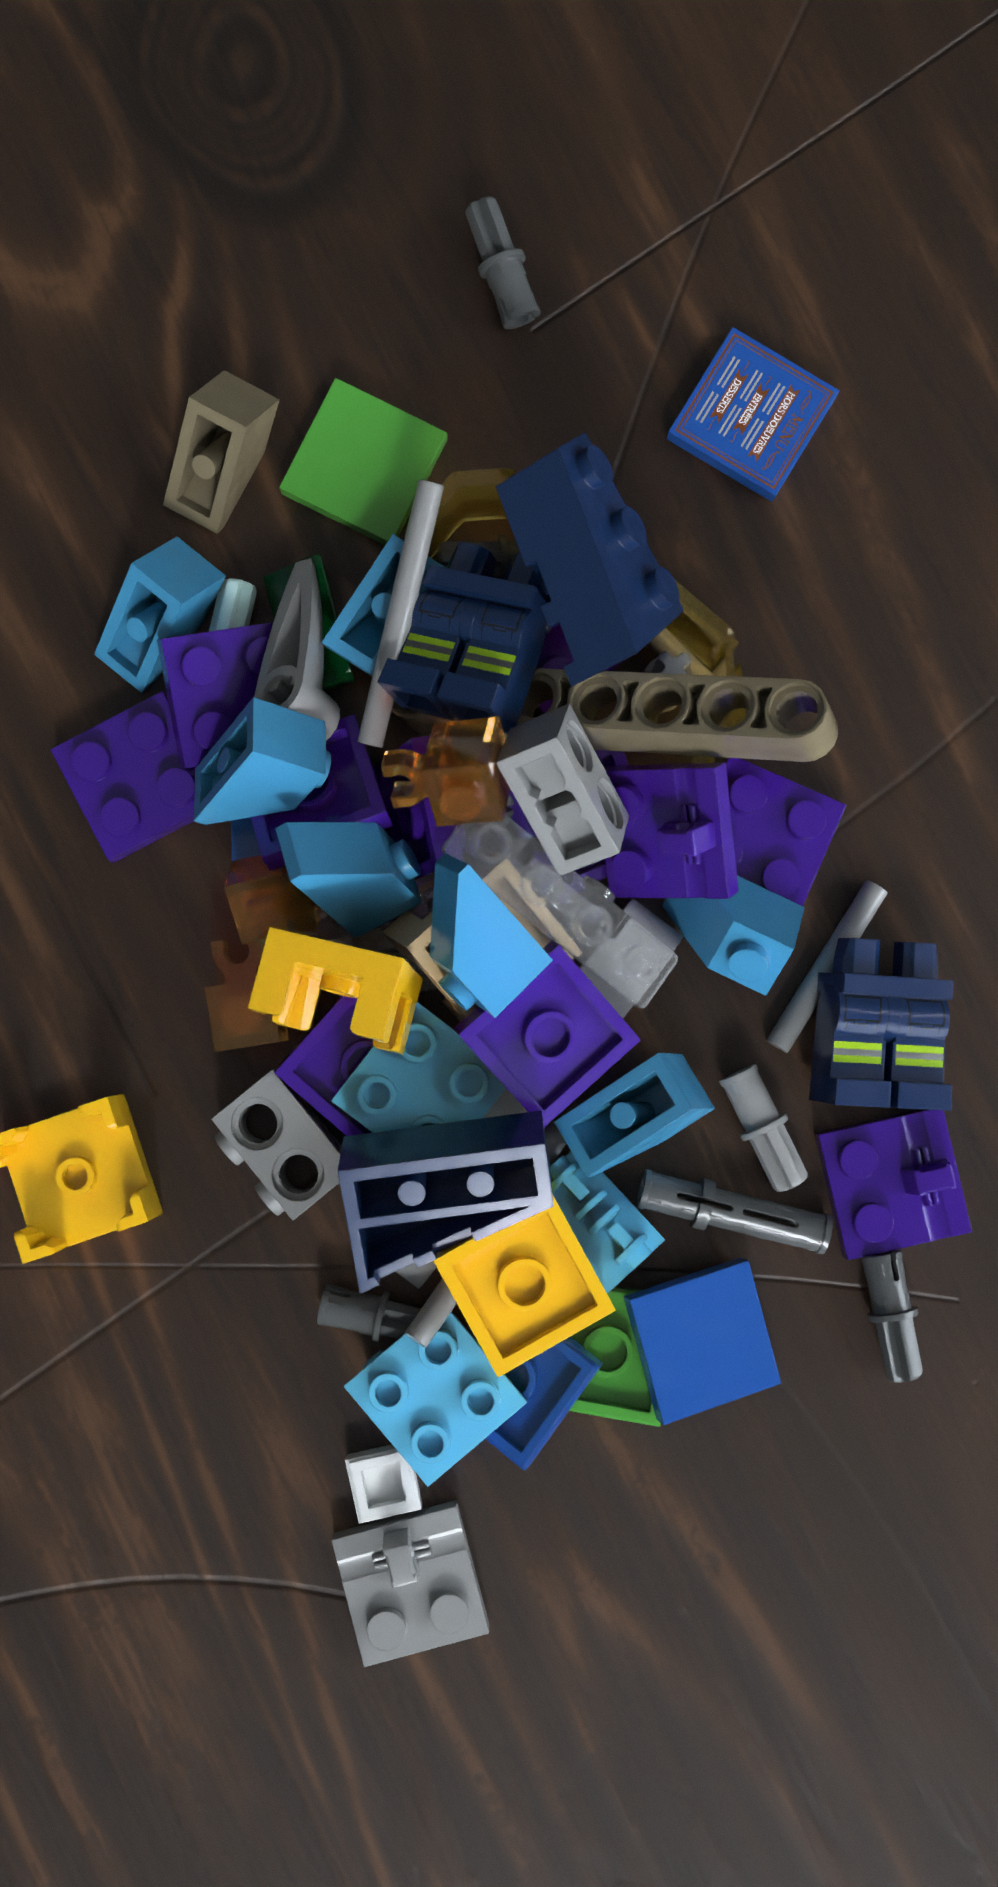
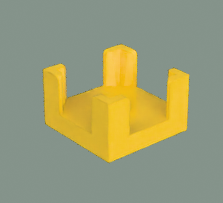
[248,927,423,1055]
[0,1094,163,1264]
[433,1196,616,1377]

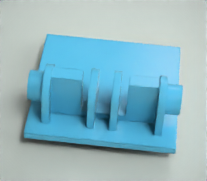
[331,1002,506,1133]
[550,1152,665,1294]
[344,1311,527,1487]

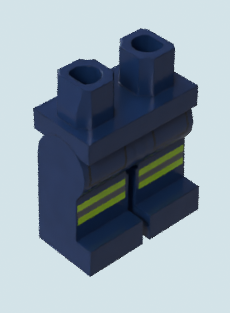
[377,541,552,734]
[809,938,953,1111]

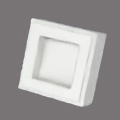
[345,1444,423,1524]

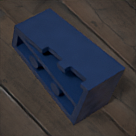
[496,432,684,687]
[338,1110,554,1294]

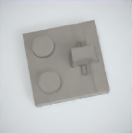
[331,1500,489,1667]

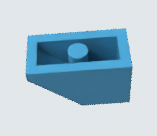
[322,534,446,676]
[94,536,226,693]
[194,697,331,825]
[275,822,423,938]
[430,853,553,1018]
[662,875,805,996]
[554,1053,715,1178]

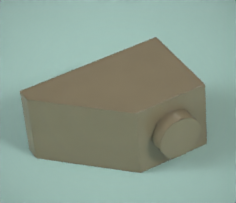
[163,370,280,534]

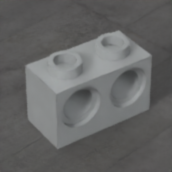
[496,703,629,876]
[211,1069,342,1221]

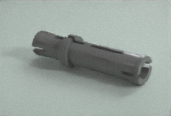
[636,1169,833,1255]

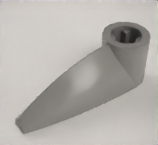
[254,558,340,740]

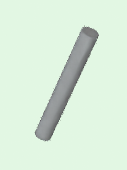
[766,880,888,1053]

